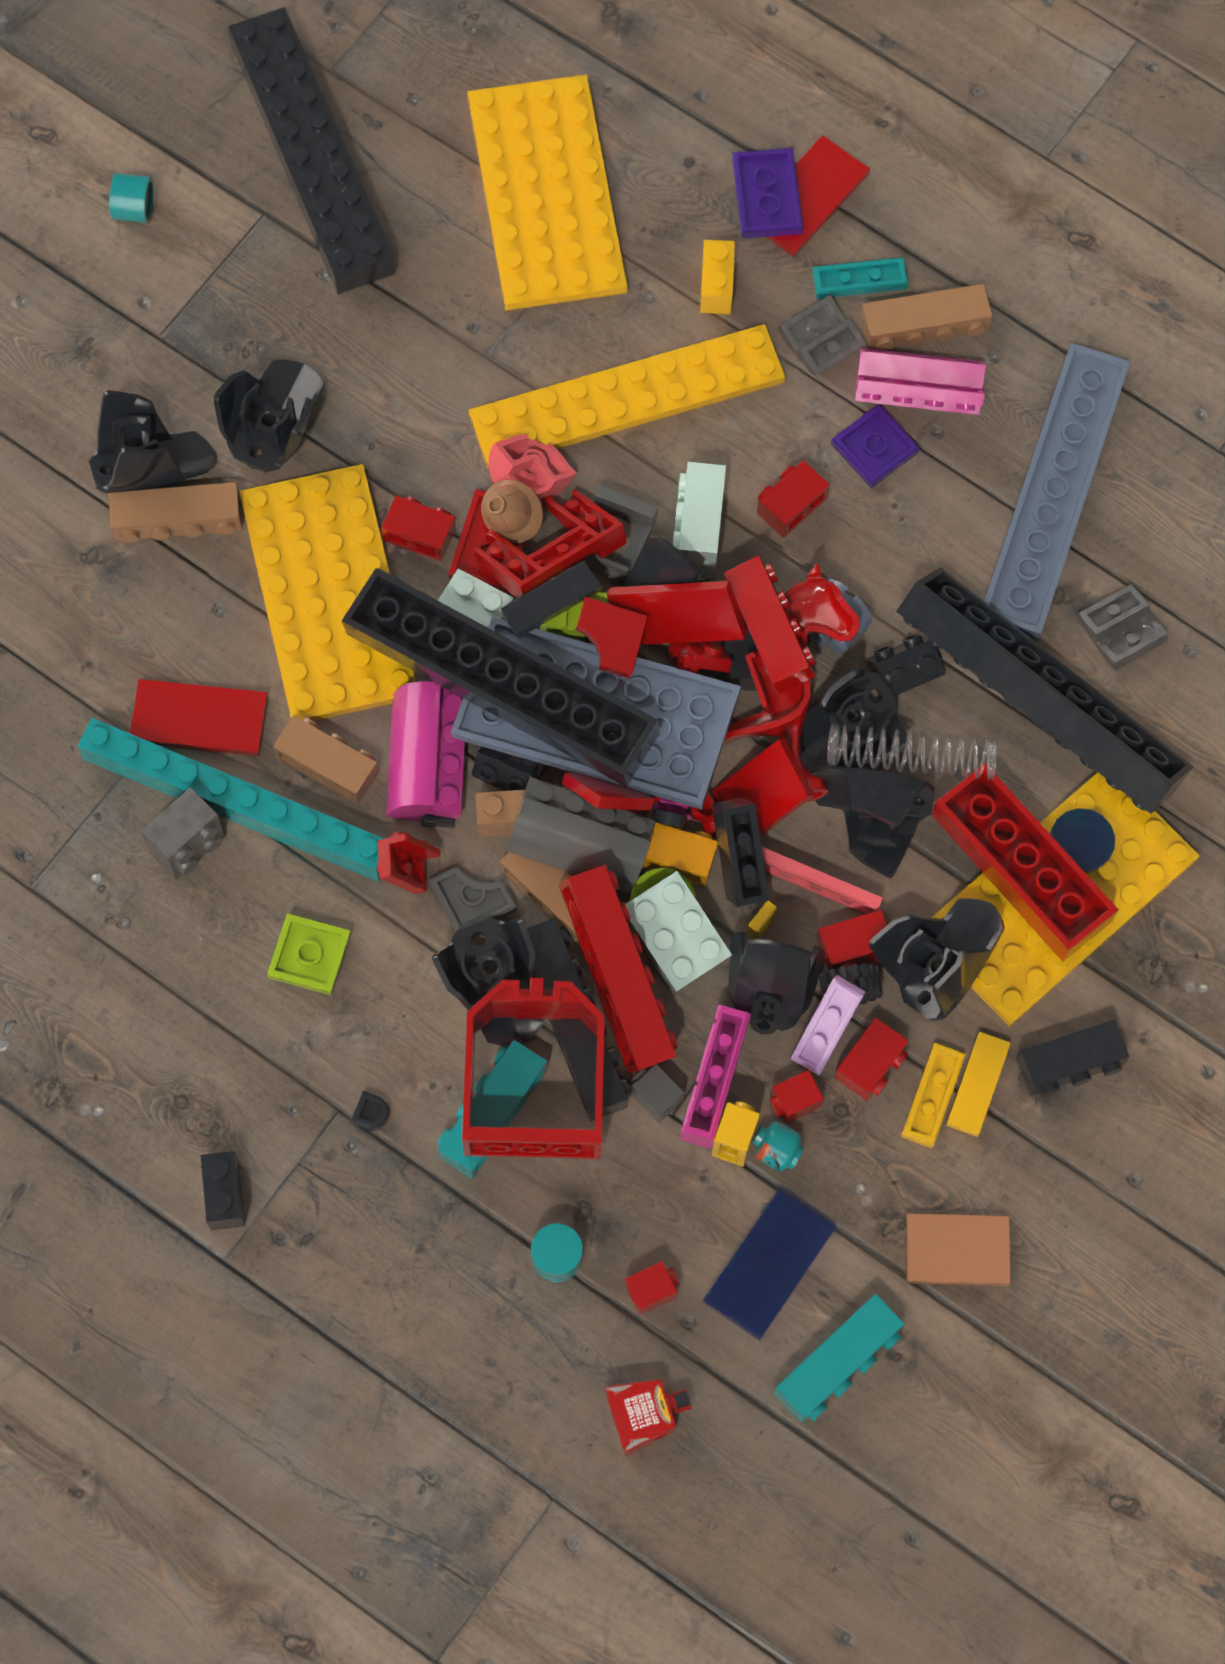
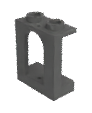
[574,484,658,584]

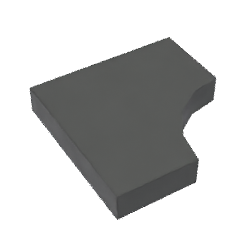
[428,866,517,933]

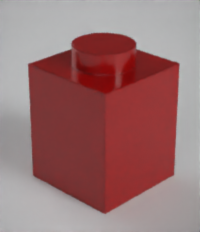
[768,1069,824,1124]
[625,1261,680,1316]

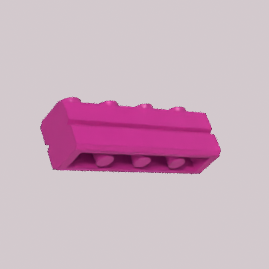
[680,1005,751,1149]

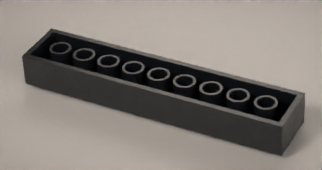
[228,7,395,295]
[341,567,660,787]
[896,567,1193,814]

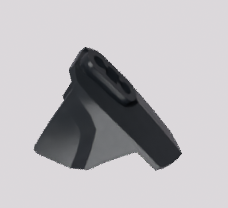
[213,360,324,473]
[89,390,215,494]
[624,534,718,587]
[801,665,912,771]
[810,766,935,878]
[869,898,1005,1021]
[432,918,545,1046]
[728,931,826,1034]

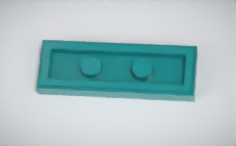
[812,257,908,299]

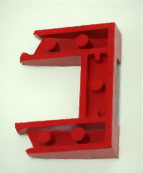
[474,490,627,599]

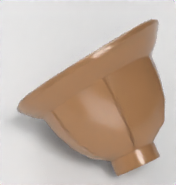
[481,480,543,543]

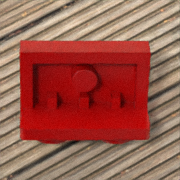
[668,641,732,674]
[377,832,441,894]

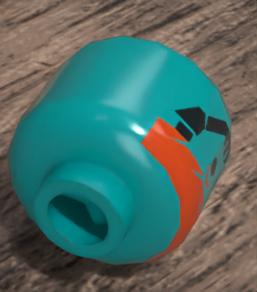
[752,1121,805,1172]

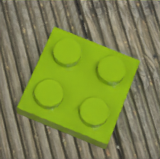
[267,913,351,996]

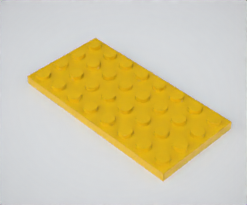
[467,74,627,311]
[239,464,416,721]
[931,772,1200,1028]

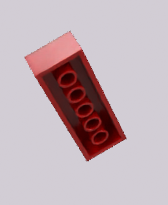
[931,763,1119,962]
[558,864,678,1074]

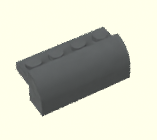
[505,777,655,893]

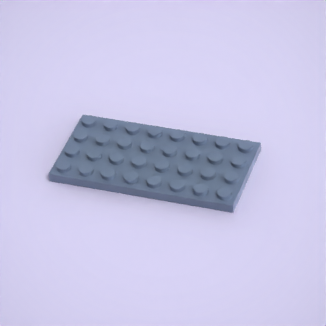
[451,616,741,809]

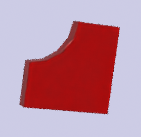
[575,597,647,679]
[562,772,654,810]

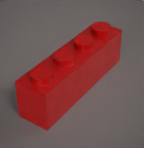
[724,556,816,694]

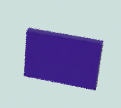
[732,148,803,239]

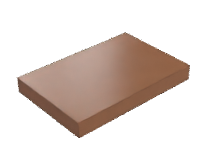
[906,1214,1010,1286]

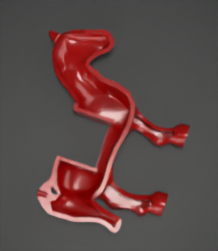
[648,564,861,838]

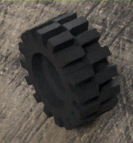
[819,964,883,1005]

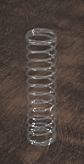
[828,724,998,780]

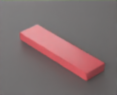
[761,846,883,914]

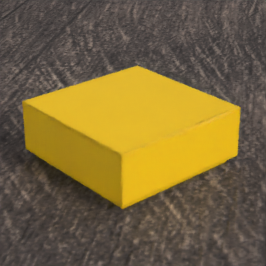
[747,901,777,940]

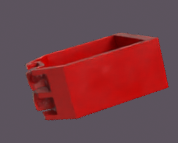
[462,978,605,1159]

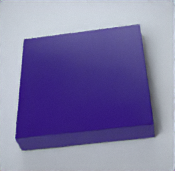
[831,404,920,488]

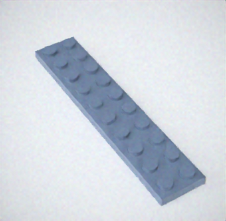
[984,343,1131,639]

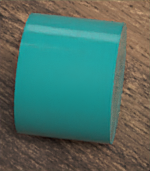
[109,173,154,223]
[531,1224,583,1282]

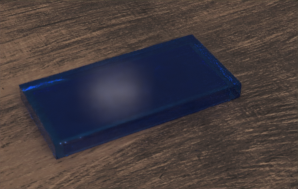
[703,1189,836,1341]

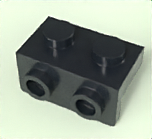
[866,633,946,696]
[472,746,549,791]

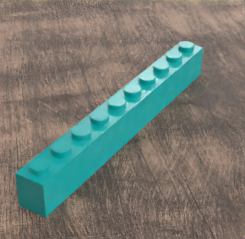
[77,718,384,882]

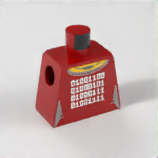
[605,1380,691,1456]

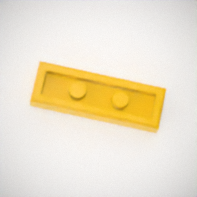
[946,1031,1011,1137]
[901,1042,966,1149]

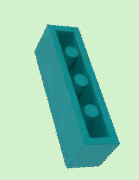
[437,1040,548,1179]
[774,1294,904,1424]

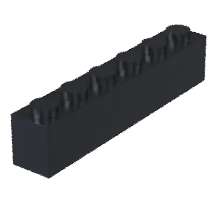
[527,918,631,1122]

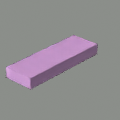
[790,975,866,1076]

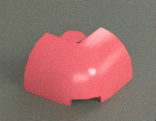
[489,434,577,505]

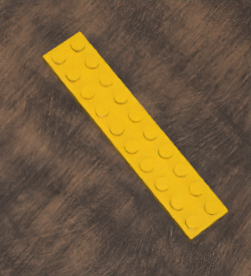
[468,324,785,469]

